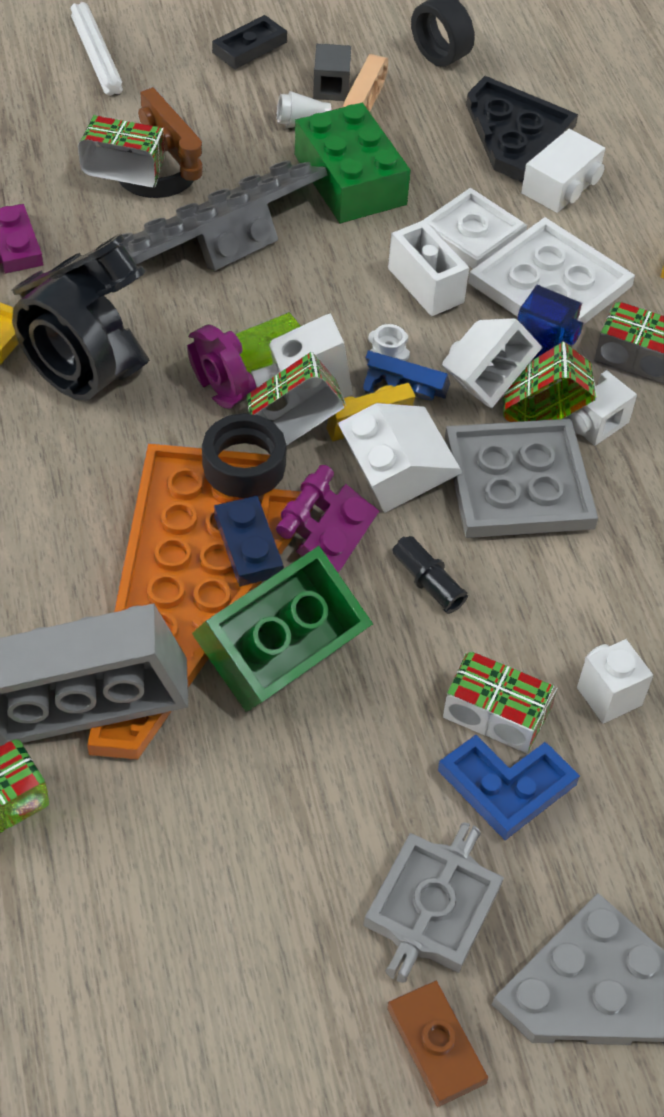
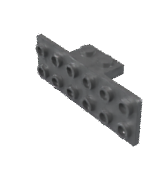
[122,161,327,270]

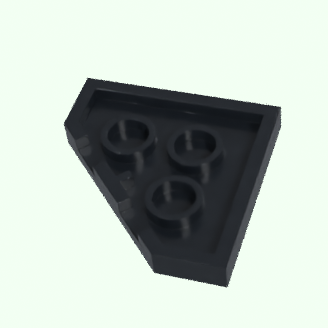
[466,76,578,183]

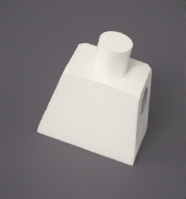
[251,313,353,408]
[442,318,542,408]

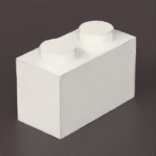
[521,129,605,213]
[388,220,469,317]

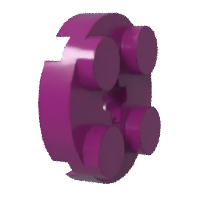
[187,324,256,409]

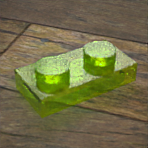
[236,312,301,373]

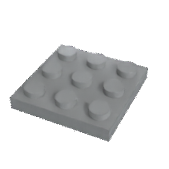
[445,419,598,538]

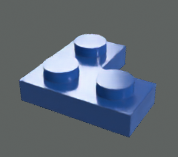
[438,735,580,840]

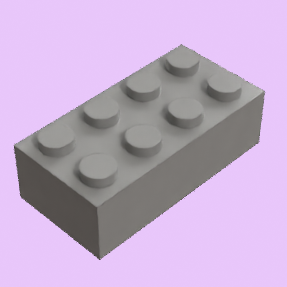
[0,603,188,746]

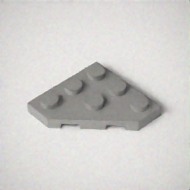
[492,893,664,1046]

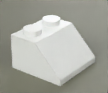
[338,403,462,513]

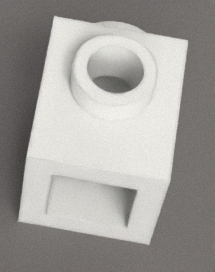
[577,639,653,724]

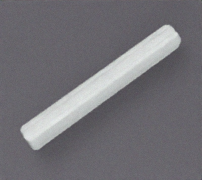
[70,2,123,96]

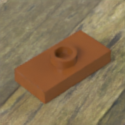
[387,980,489,1108]

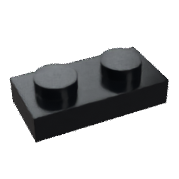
[212,15,287,69]

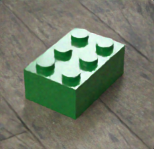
[294,102,411,224]
[192,546,373,712]

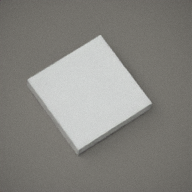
[422,188,527,269]

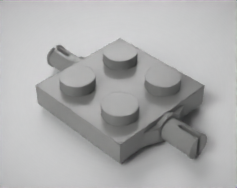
[364,822,504,983]

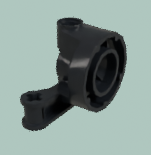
[11,233,150,400]

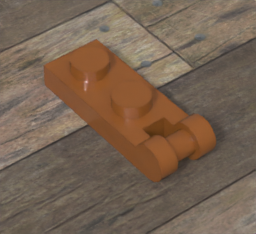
[138,87,203,181]

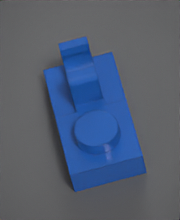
[363,350,450,401]

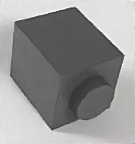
[313,43,351,101]

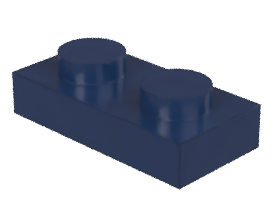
[214,496,284,587]

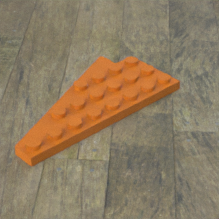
[87,443,314,760]

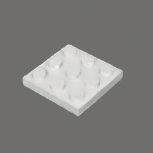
[468,217,635,345]

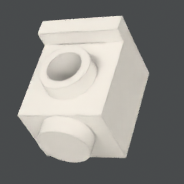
[568,370,637,446]

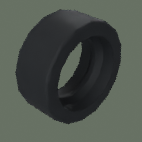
[411,0,475,67]
[202,413,287,498]

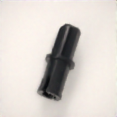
[392,536,468,614]

